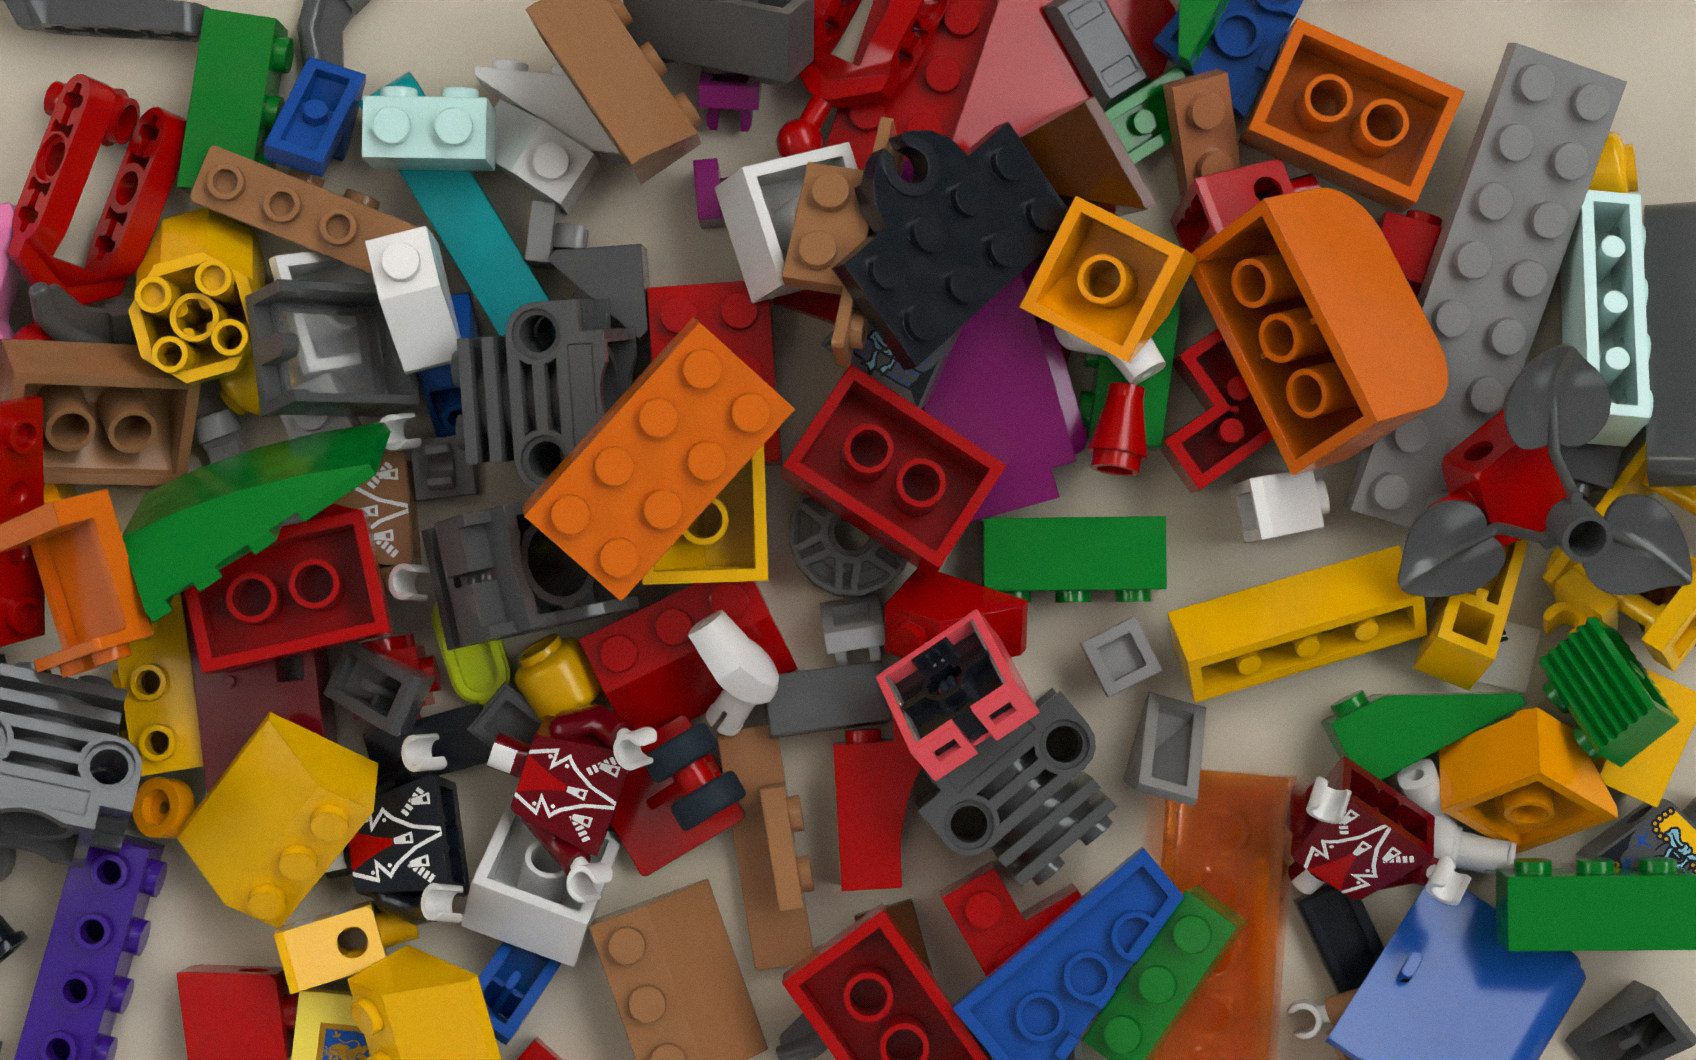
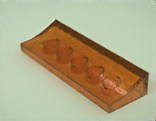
[1152,769,1297,1060]

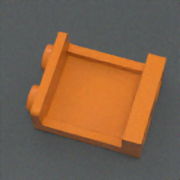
[0,489,153,678]

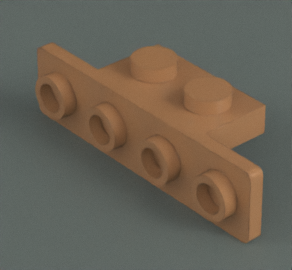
[782,117,905,367]
[190,146,436,274]
[717,724,815,970]

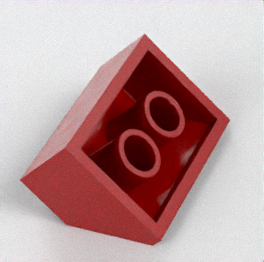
[579,581,798,730]

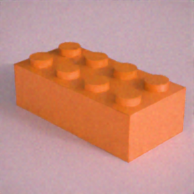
[522,317,795,601]

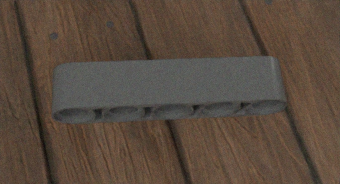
[1644,202,1696,487]

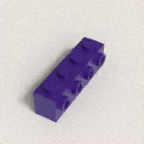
[14,834,167,1060]

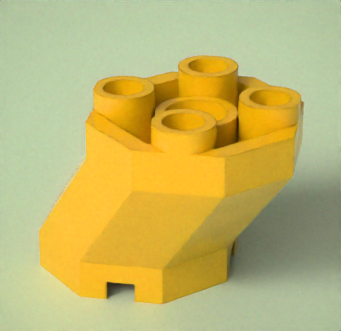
[128,208,270,385]

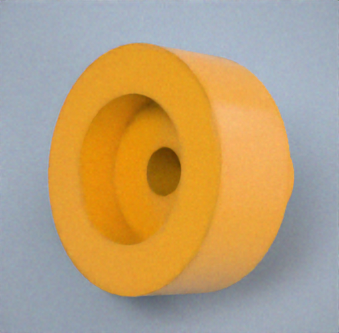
[133,777,198,839]

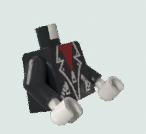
[325,733,470,926]

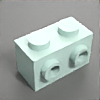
[362,86,496,171]

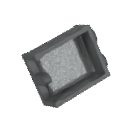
[245,279,420,419]

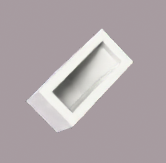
[494,99,601,214]
[365,226,461,375]
[1233,470,1330,543]

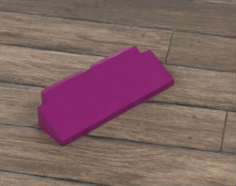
[900,160,1087,522]

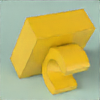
[1543,568,1619,635]

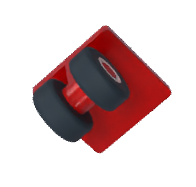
[611,715,746,876]

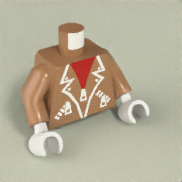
[283,412,430,602]

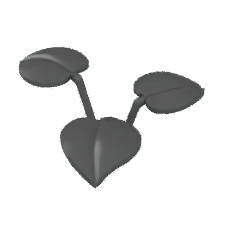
[1398,344,1692,597]

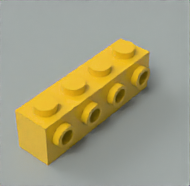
[111,533,204,776]
[1167,545,1428,703]

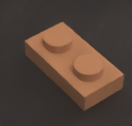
[1163,69,1241,199]

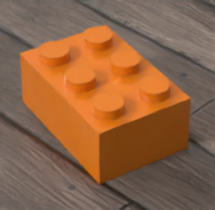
[1238,18,1465,213]

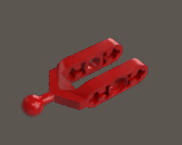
[776,0,951,158]
[7,74,187,341]

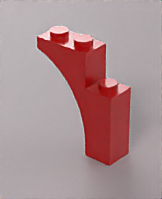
[833,658,922,891]

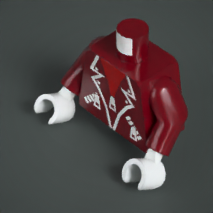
[487,704,657,903]
[1286,756,1472,905]

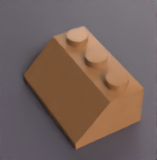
[525,0,703,185]
[0,339,201,486]
[589,878,768,1060]

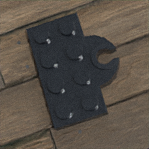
[832,122,1068,370]

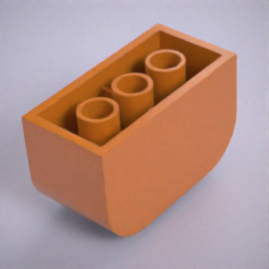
[1191,188,1449,476]

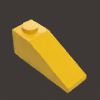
[1413,540,1529,691]

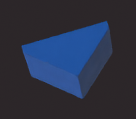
[478,942,562,1045]

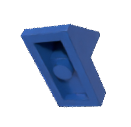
[264,56,366,177]

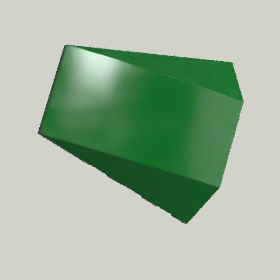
[122,422,391,623]

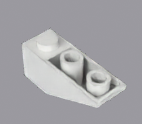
[474,59,626,163]

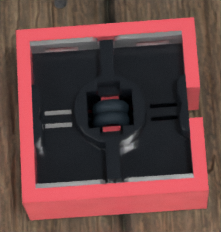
[875,609,1040,782]

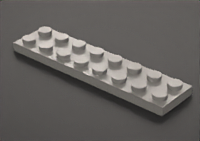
[1343,43,1627,528]

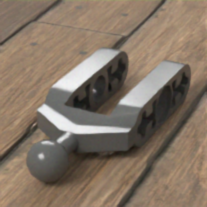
[4,0,209,42]

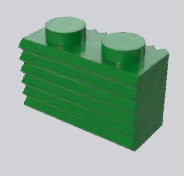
[1538,617,1680,767]

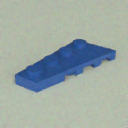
[1152,0,1303,121]
[952,847,1184,1060]

